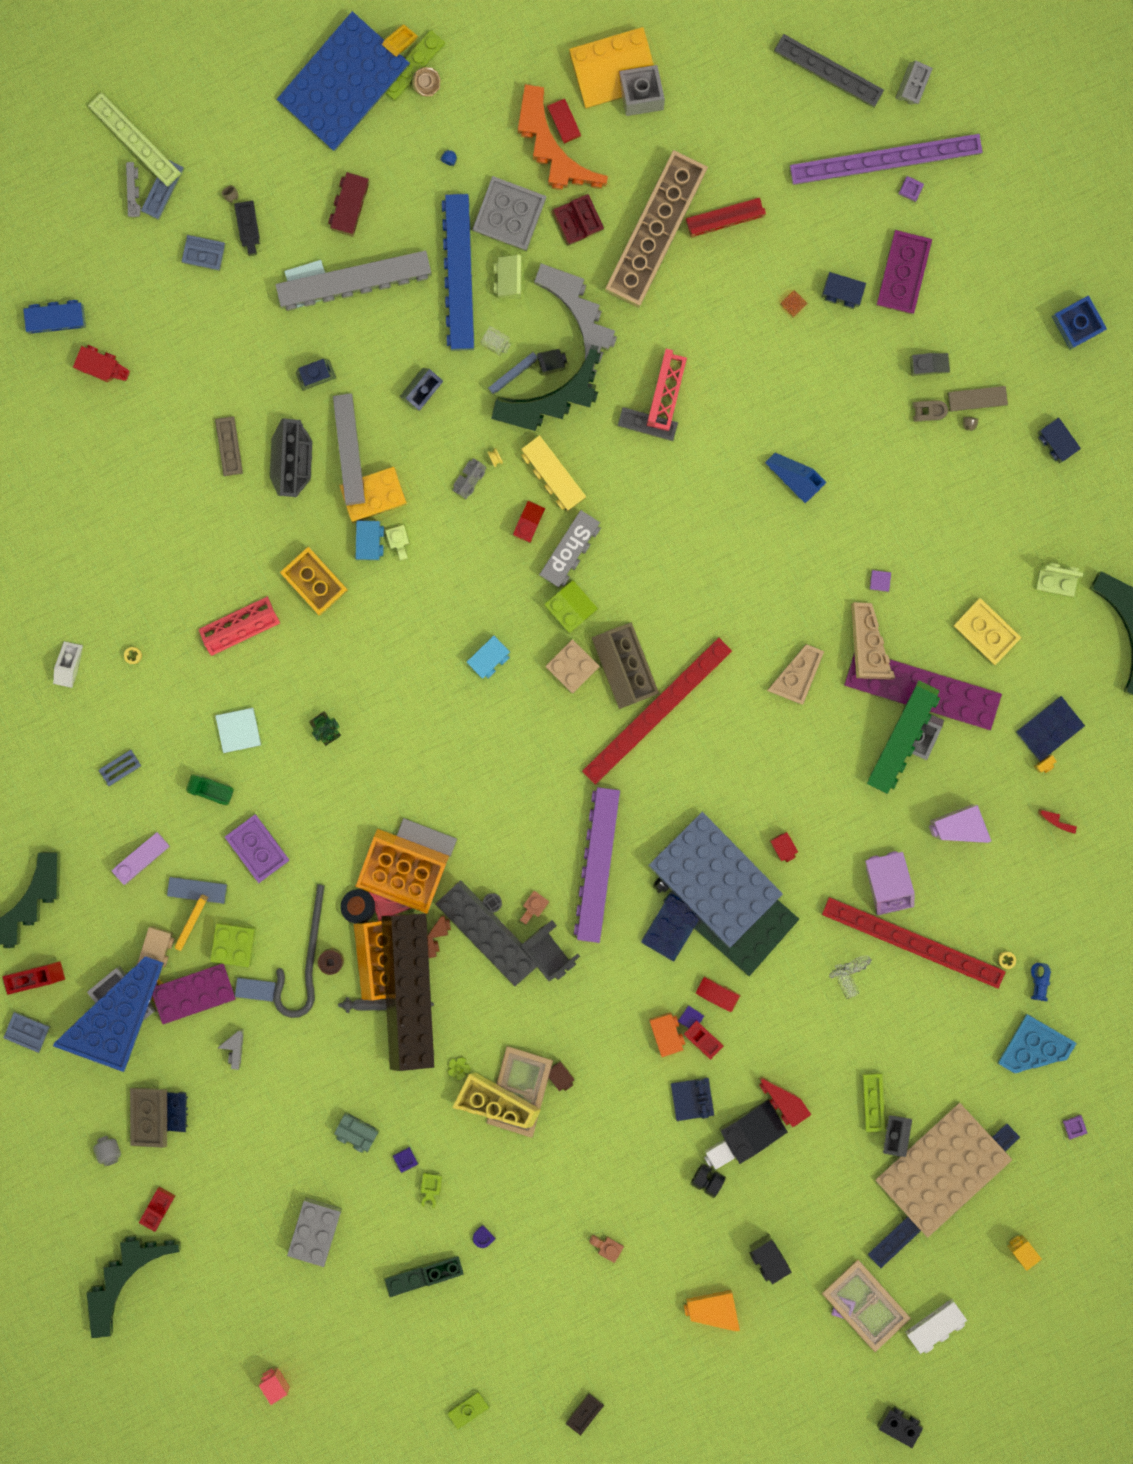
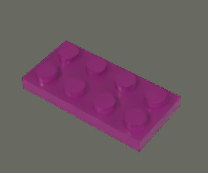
[876,230,932,314]
[153,964,236,1025]

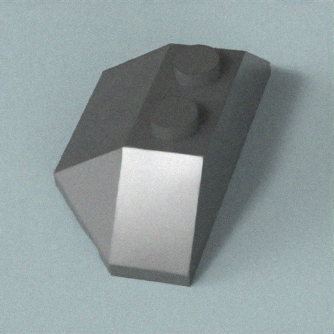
[270,418,312,497]

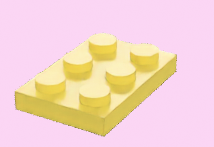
[953,598,1022,665]

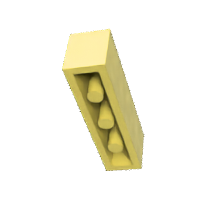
[521,435,586,511]

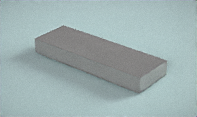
[397,818,457,857]

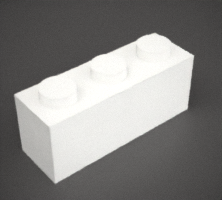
[905,1299,967,1354]

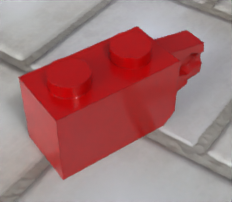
[73,345,131,382]

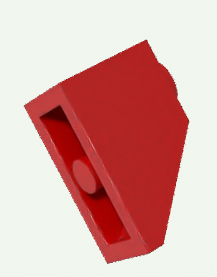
[513,501,546,543]

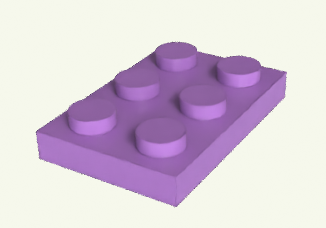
[225,814,290,883]

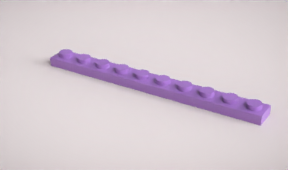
[790,134,983,185]

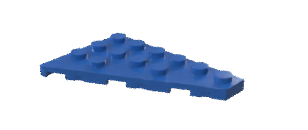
[53,956,164,1072]

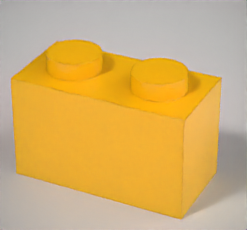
[1007,1235,1042,1271]

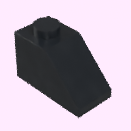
[537,349,567,376]

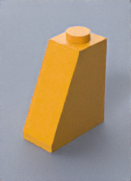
[684,1290,740,1331]

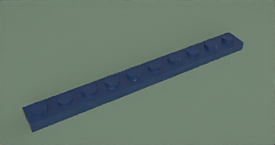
[868,1124,1020,1268]

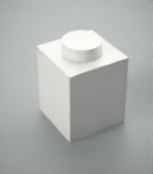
[704,1139,735,1170]

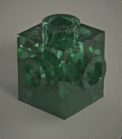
[309,711,342,746]

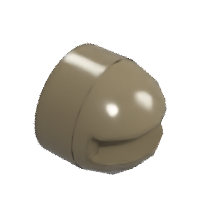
[221,185,239,203]
[963,417,979,431]

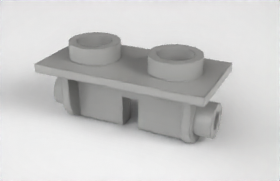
[452,458,487,499]

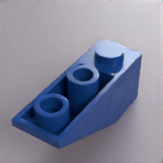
[765,453,827,503]

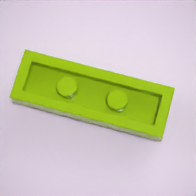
[863,1073,885,1132]

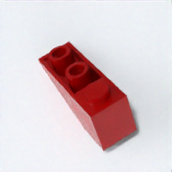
[759,1077,812,1127]

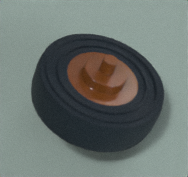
[341,889,375,924]

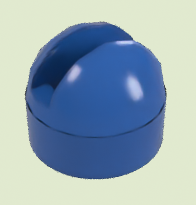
[440,150,457,166]

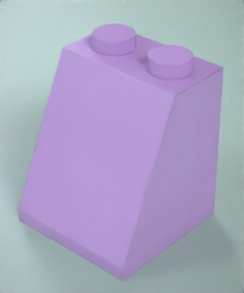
[929,804,991,843]
[866,851,915,916]

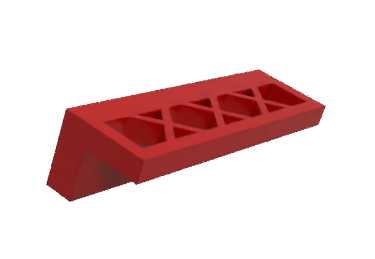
[686,198,766,238]

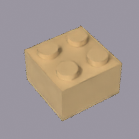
[545,639,600,694]

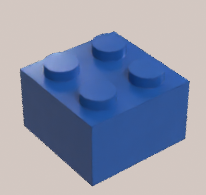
[1052,295,1107,350]

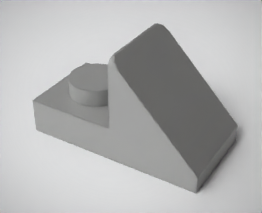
[218,1029,244,1070]

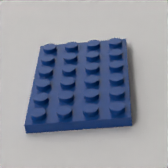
[277,11,410,151]

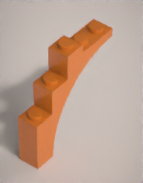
[518,84,608,190]

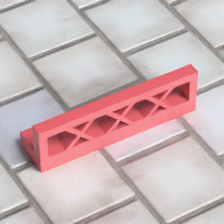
[647,348,687,431]
[198,596,280,656]

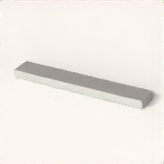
[333,393,365,506]

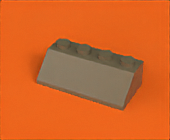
[592,622,659,709]

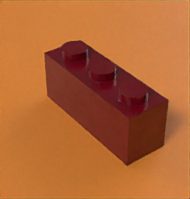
[328,172,370,237]

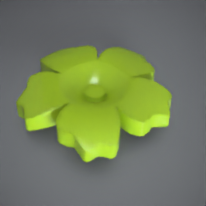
[447,1057,471,1080]

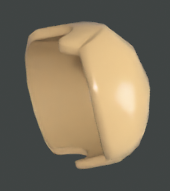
[412,67,440,97]

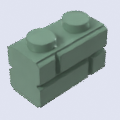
[334,1112,379,1153]

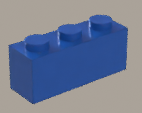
[23,300,86,334]

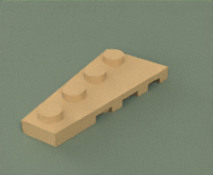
[851,602,895,680]

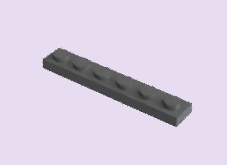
[774,34,884,108]

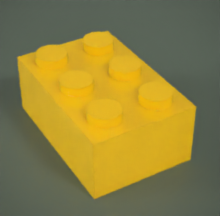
[339,467,407,523]
[280,547,348,616]

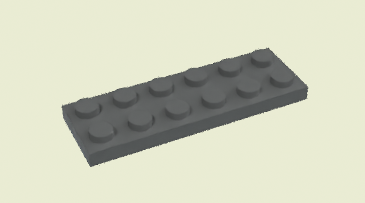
[436,880,537,986]

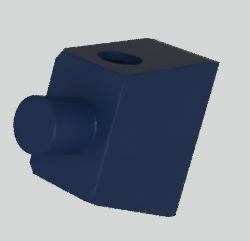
[296,359,336,391]

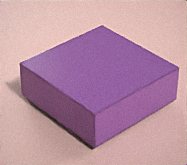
[898,176,924,202]
[870,570,891,592]
[1063,1115,1088,1140]

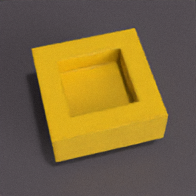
[1034,755,1057,773]

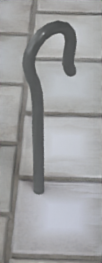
[273,884,325,1018]

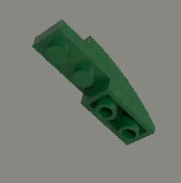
[383,1256,464,1297]

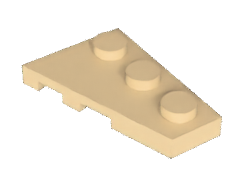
[767,644,824,705]

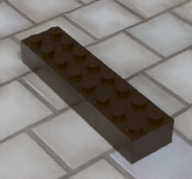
[381,913,435,1071]

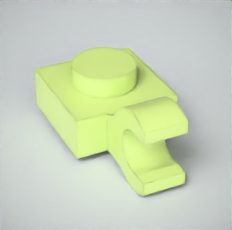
[385,525,409,561]

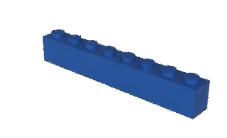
[442,194,474,351]

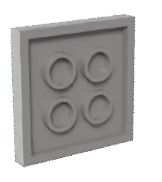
[472,176,547,251]

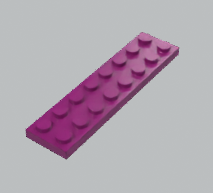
[844,651,1002,730]

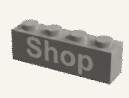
[539,510,601,588]

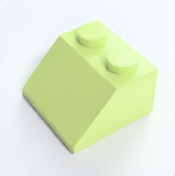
[494,255,521,299]

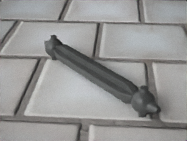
[338,997,434,1013]

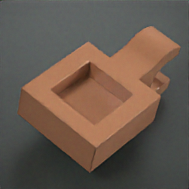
[520,891,549,925]
[589,1235,624,1263]

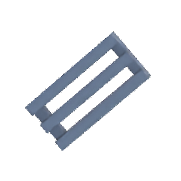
[98,750,142,786]

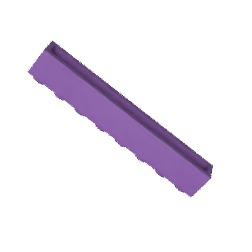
[574,787,620,943]

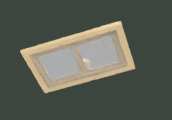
[486,1046,553,1138]
[822,1259,911,1352]

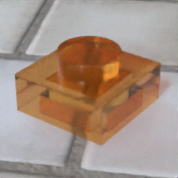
[780,290,808,318]

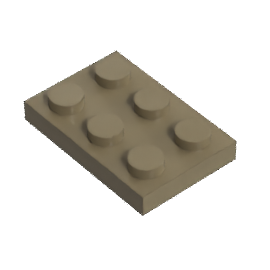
[130,1087,167,1148]

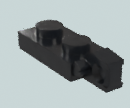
[234,200,260,256]

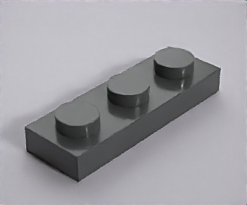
[618,407,678,441]

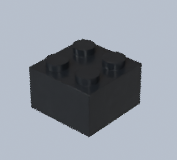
[749,1234,792,1285]

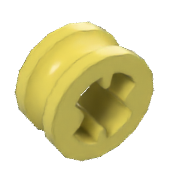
[487,448,503,467]
[124,647,142,664]
[998,951,1016,969]

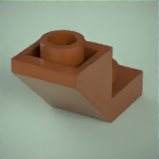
[427,915,451,958]

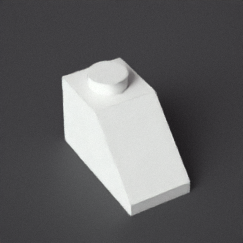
[53,642,83,688]

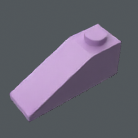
[112,832,170,885]

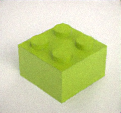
[210,922,256,968]

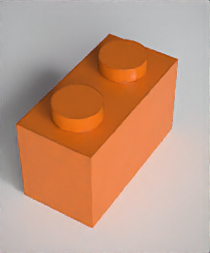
[649,1012,685,1057]

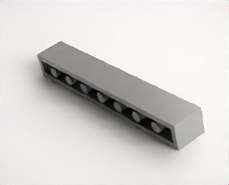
[276,251,431,311]

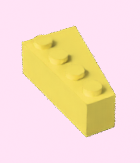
[452,1072,541,1128]

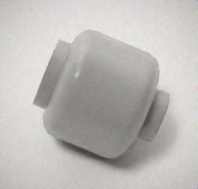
[93,1136,121,1166]

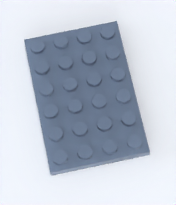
[648,812,783,948]

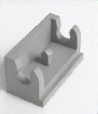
[895,60,933,105]

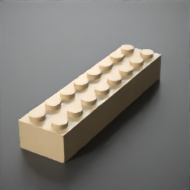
[605,150,708,308]

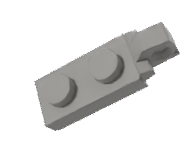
[126,162,141,217]

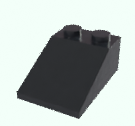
[719,1099,788,1164]

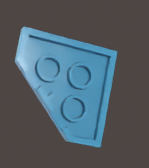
[998,1014,1077,1073]

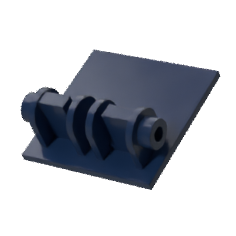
[671,1078,714,1121]
[167,1092,188,1132]

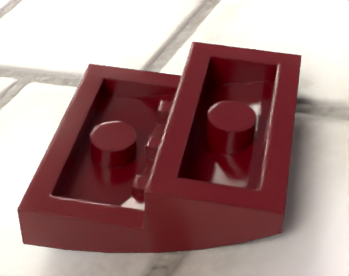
[551,194,604,246]

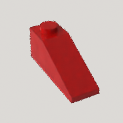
[2,961,65,995]

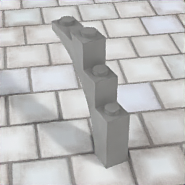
[534,264,617,378]

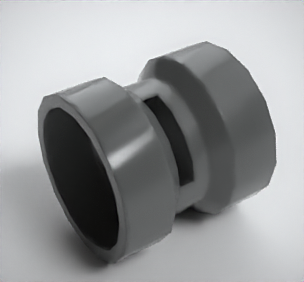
[483,893,502,913]

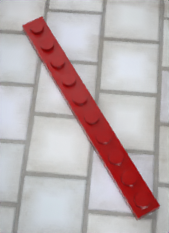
[582,638,732,785]
[821,897,1006,989]

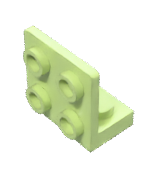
[1035,563,1083,597]

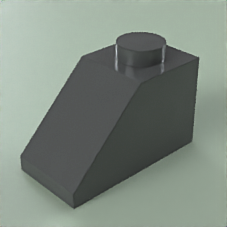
[910,353,950,376]

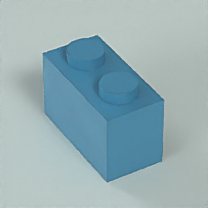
[356,521,384,561]

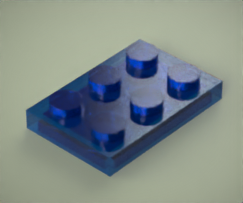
[1016,696,1085,762]
[641,893,699,962]

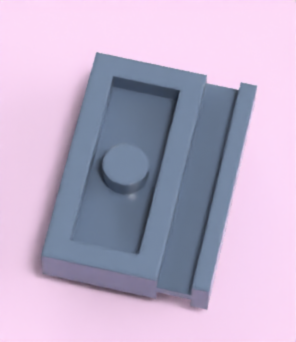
[182,235,225,271]
[3,1012,50,1053]

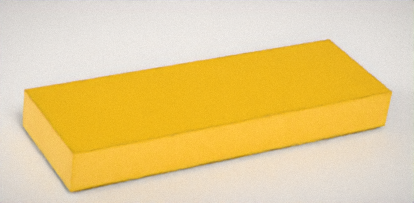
[175,894,208,951]

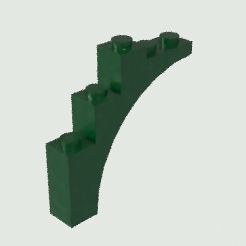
[491,345,601,431]
[1090,571,1133,695]
[0,852,60,948]
[87,1235,181,1338]

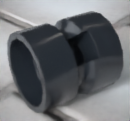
[690,1163,726,1198]

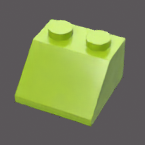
[544,580,598,634]

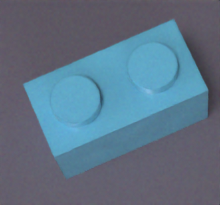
[467,636,510,679]

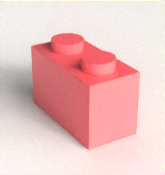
[259,1368,290,1405]

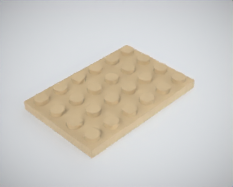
[875,1103,1012,1238]

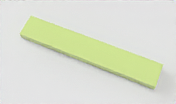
[88,92,181,187]

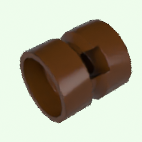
[318,948,344,975]

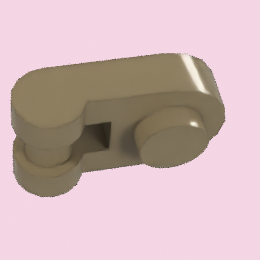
[912,401,948,422]

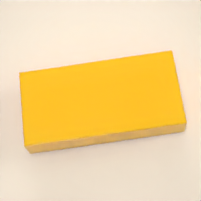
[382,24,418,57]

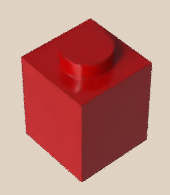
[769,832,798,863]

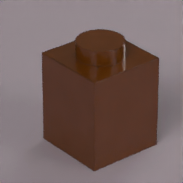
[548,1060,575,1092]

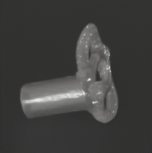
[829,955,872,999]

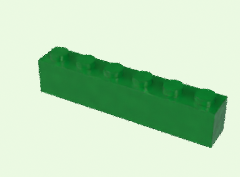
[867,680,940,794]

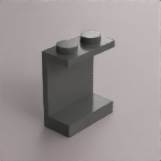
[521,920,580,981]

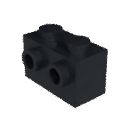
[877,1406,923,1448]

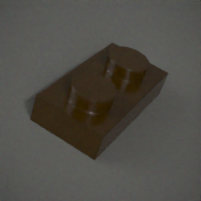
[566,1393,604,1436]

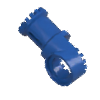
[1031,963,1051,1001]

